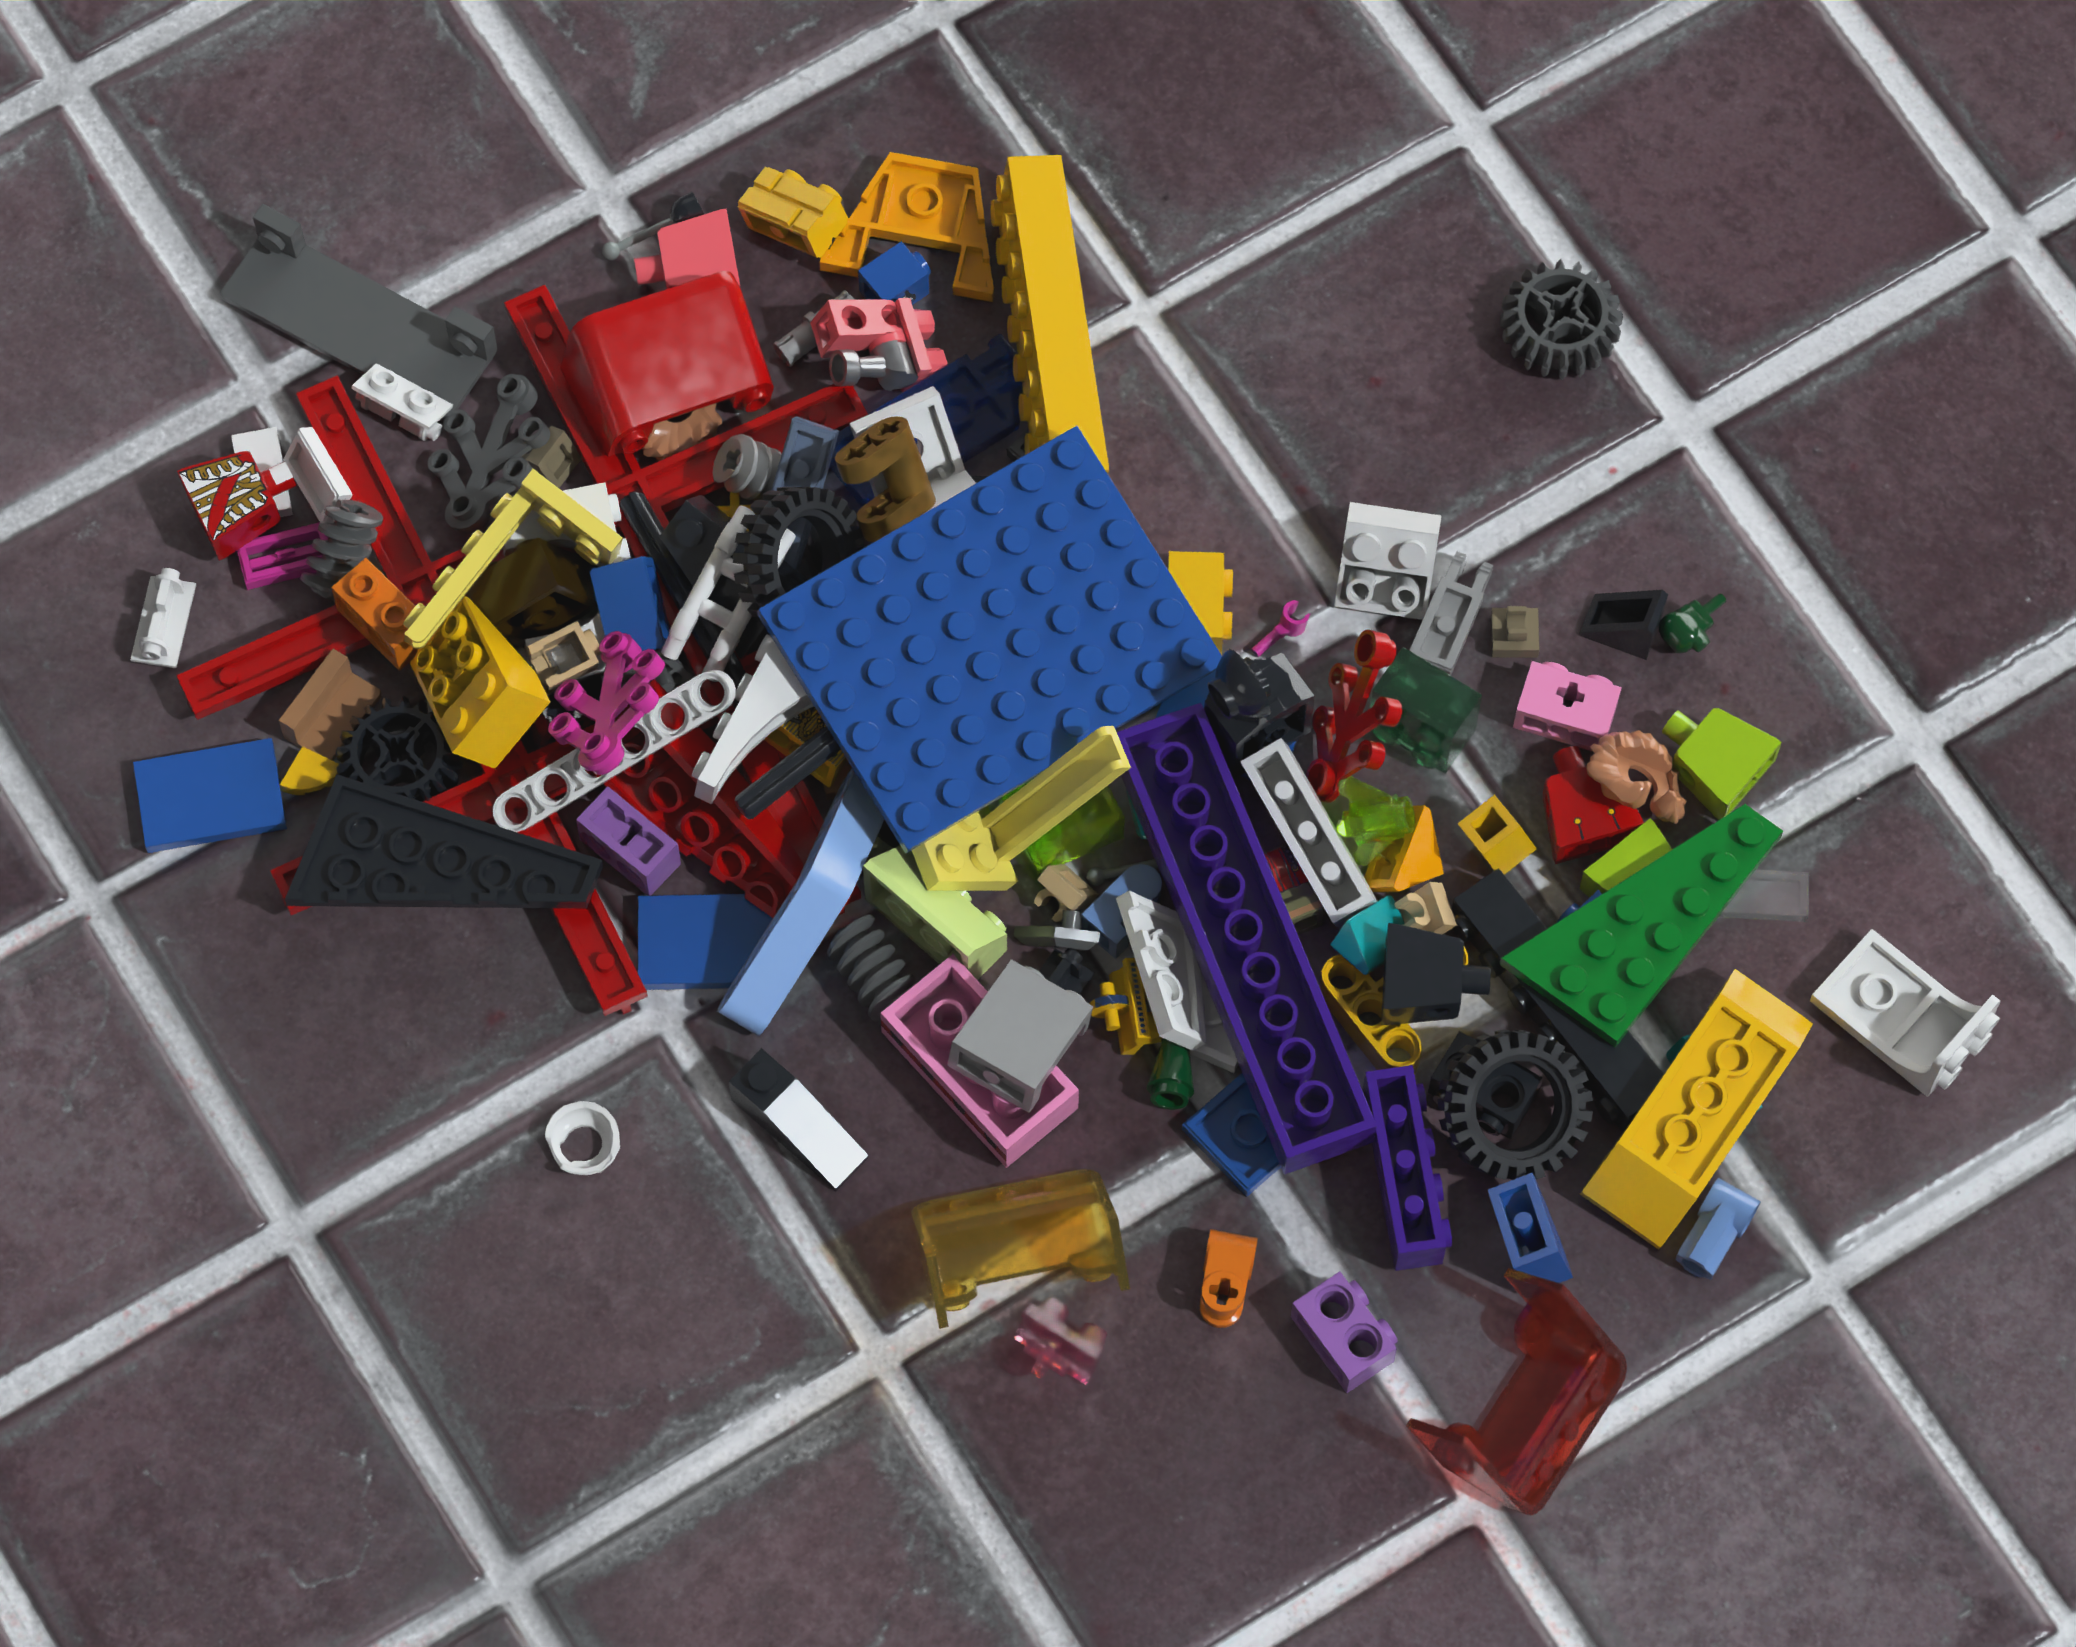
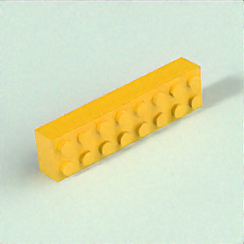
[990,155,1109,473]

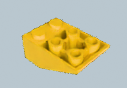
[410,596,550,769]

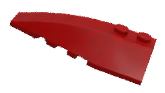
[592,679,804,918]

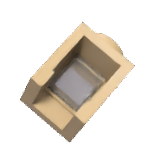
[526,621,602,695]

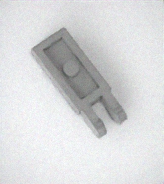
[1407,551,1493,679]

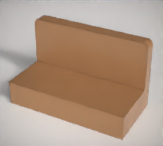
[279,648,381,761]

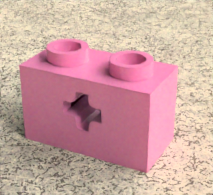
[1513,661,1622,751]

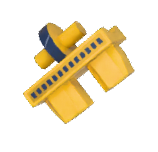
[1089,958,1162,1055]

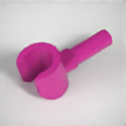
[1251,600,1310,657]

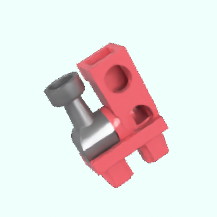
[810,298,947,392]

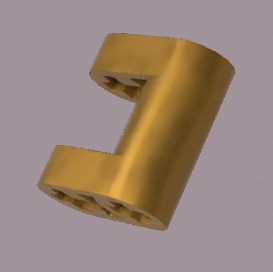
[835,416,936,542]

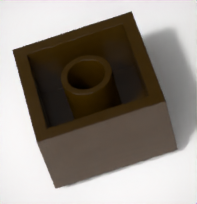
[467,538,598,648]

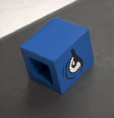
[858,241,931,305]

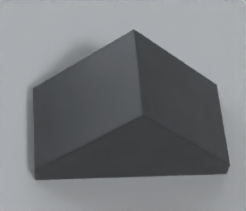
[1579,590,1668,660]

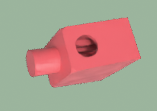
[634,208,740,289]

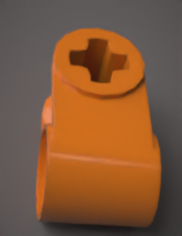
[1200,1229,1258,1328]

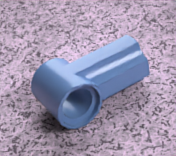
[1675,1178,1761,1280]

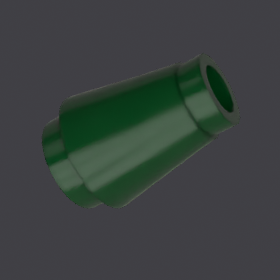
[1147,1038,1194,1110]

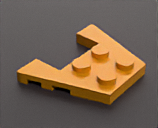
[820,152,994,302]

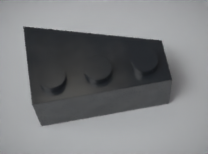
[660,495,808,659]

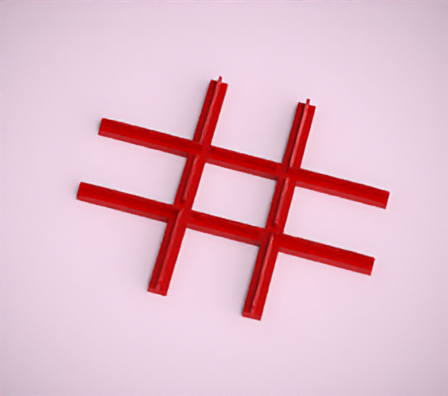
[176,285,868,1016]

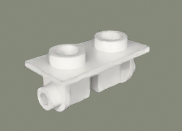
[351,363,453,441]
[130,568,196,668]

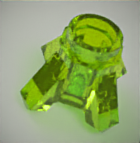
[1336,776,1415,866]

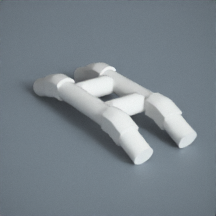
[661,506,796,682]

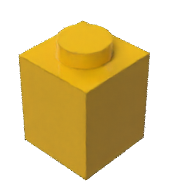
[1457,794,1537,875]

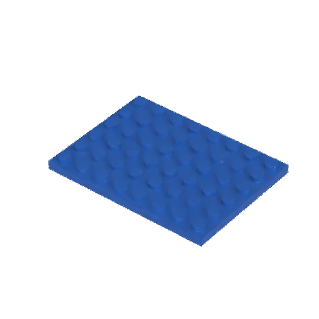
[757,426,1222,854]

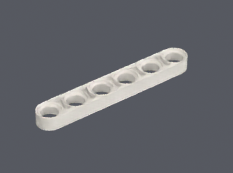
[493,670,736,832]

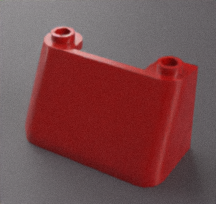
[560,271,774,457]

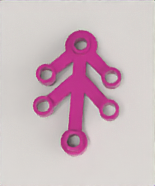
[548,631,665,775]

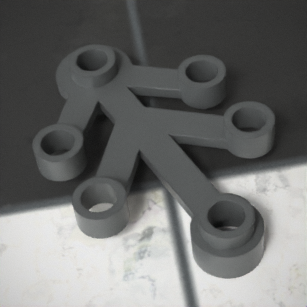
[427,374,550,534]

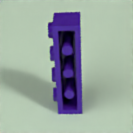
[1362,1065,1452,1271]

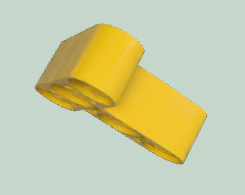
[1319,947,1468,1075]

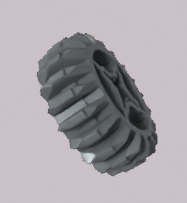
[1499,259,1623,380]

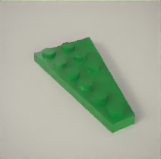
[1500,804,1783,1047]

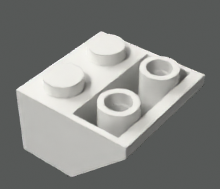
[1334,502,1441,620]

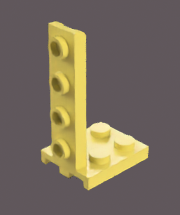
[403,469,623,649]
[912,726,1131,891]

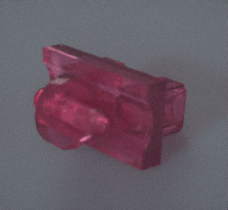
[1014,1297,1107,1385]

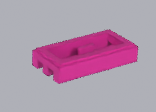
[237,522,328,590]

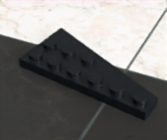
[285,774,603,909]

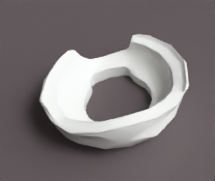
[545,1101,620,1175]

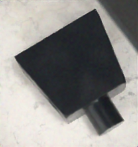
[1381,923,1491,1025]

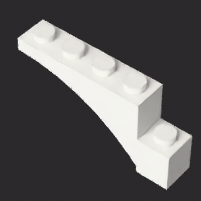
[692,634,814,804]

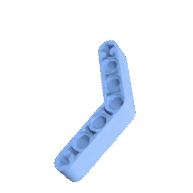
[717,768,884,1036]

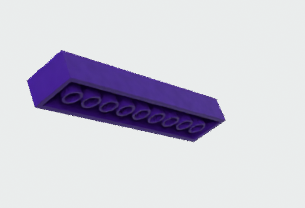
[1117,702,1377,1175]

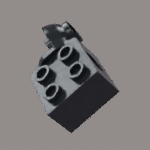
[1204,649,1315,779]

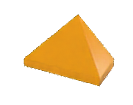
[1364,805,1444,892]

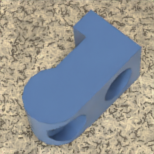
[1081,864,1162,959]

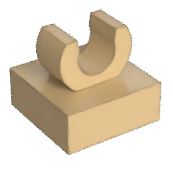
[1034,864,1099,922]
[1394,882,1457,934]

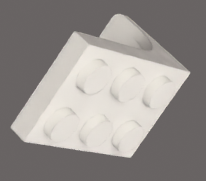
[1810,929,2001,1097]

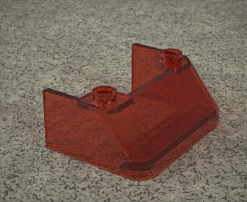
[1406,1268,1627,1515]

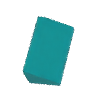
[1330,895,1405,975]

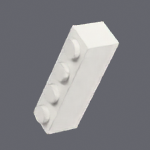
[1241,738,1378,930]

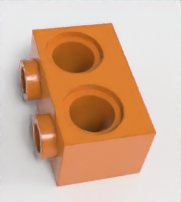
[331,558,418,671]

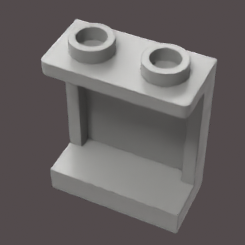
[947,960,1093,1113]

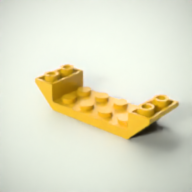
[1580,969,1813,1250]

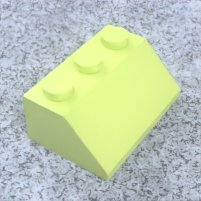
[863,845,1007,980]

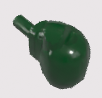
[1659,593,1726,653]

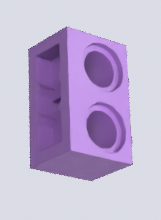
[576,786,681,896]
[1291,1271,1398,1393]

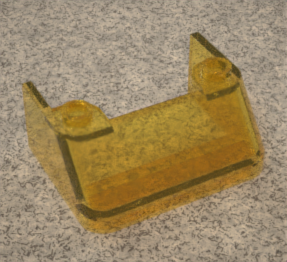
[911,1169,1130,1329]

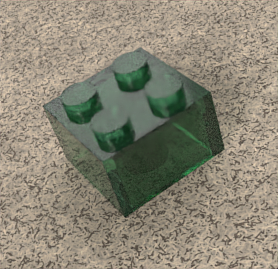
[1370,647,1482,774]

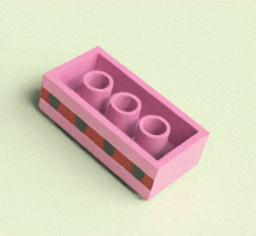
[880,954,1079,1168]

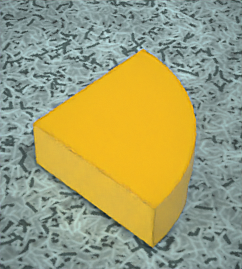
[280,746,339,795]

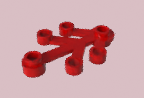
[1306,630,1402,803]

